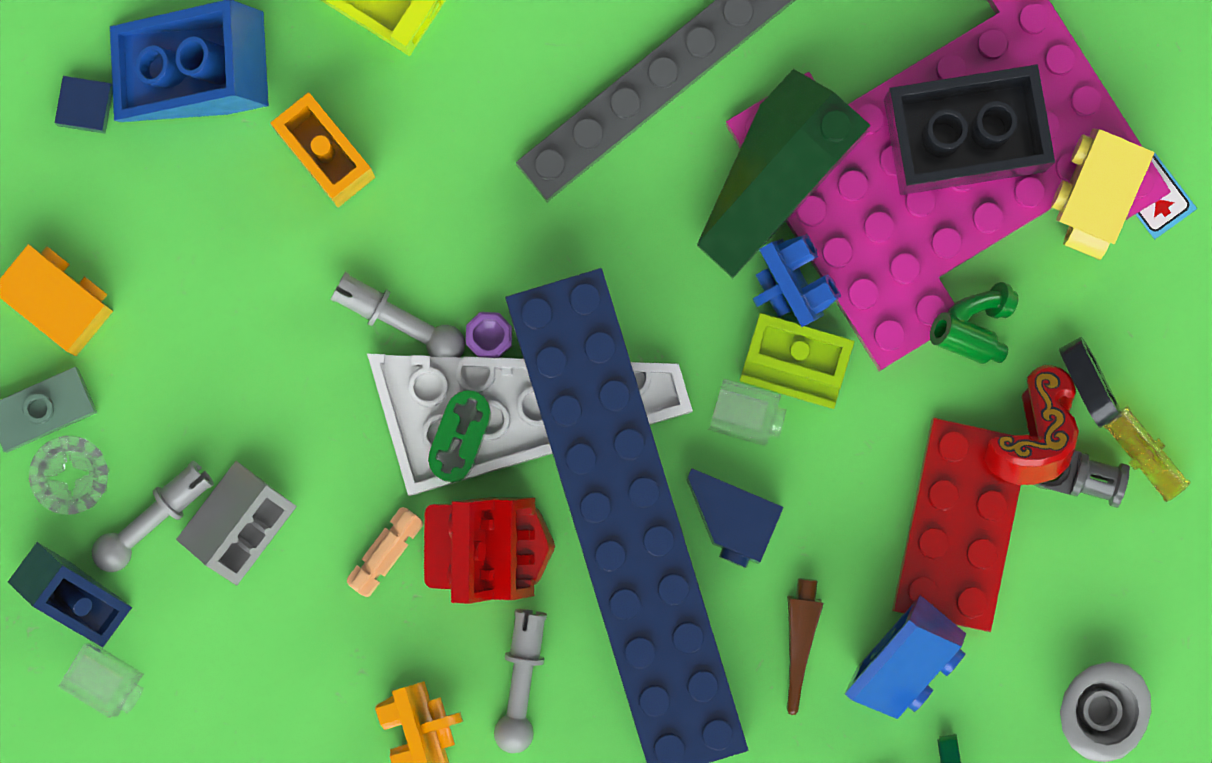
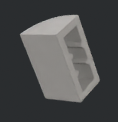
[176,461,297,586]

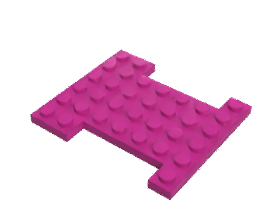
[725,0,1171,371]

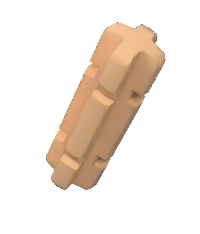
[347,507,423,597]

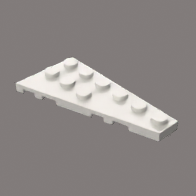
[367,354,693,496]

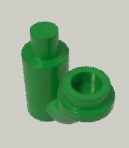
[930,282,1018,364]

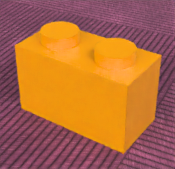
[270,92,376,208]
[0,244,113,356]

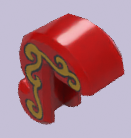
[984,365,1079,485]

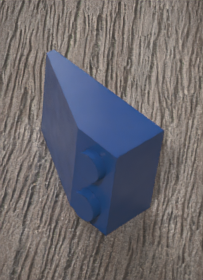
[110,0,269,122]

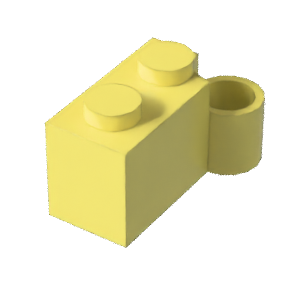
[1051,129,1155,260]

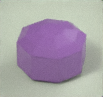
[466,312,512,358]

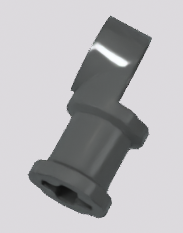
[1034,450,1130,508]

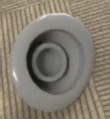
[1060,662,1152,763]

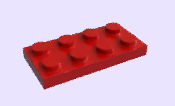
[892,418,1021,632]

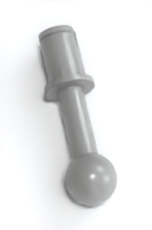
[330,272,465,358]
[92,461,214,572]
[494,609,547,753]

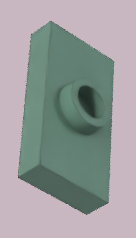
[0,367,97,453]

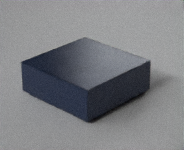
[54,76,113,134]

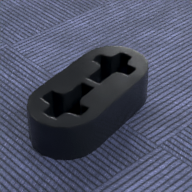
[1059,337,1123,428]

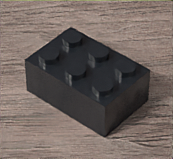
[884,64,1055,195]

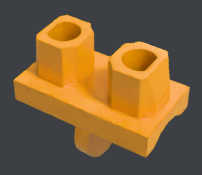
[375,681,463,763]

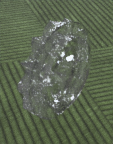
[29,436,110,515]

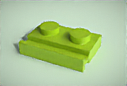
[739,313,855,409]

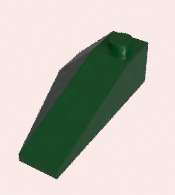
[697,69,871,279]

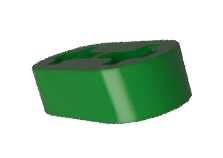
[428,390,492,483]

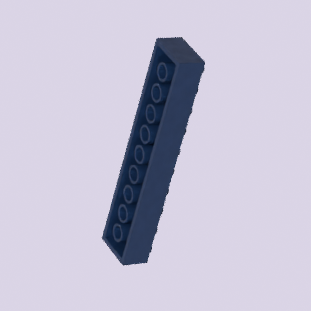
[505,268,749,763]

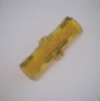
[1104,406,1191,503]

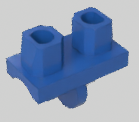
[753,234,841,327]

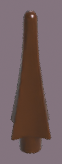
[787,578,824,715]

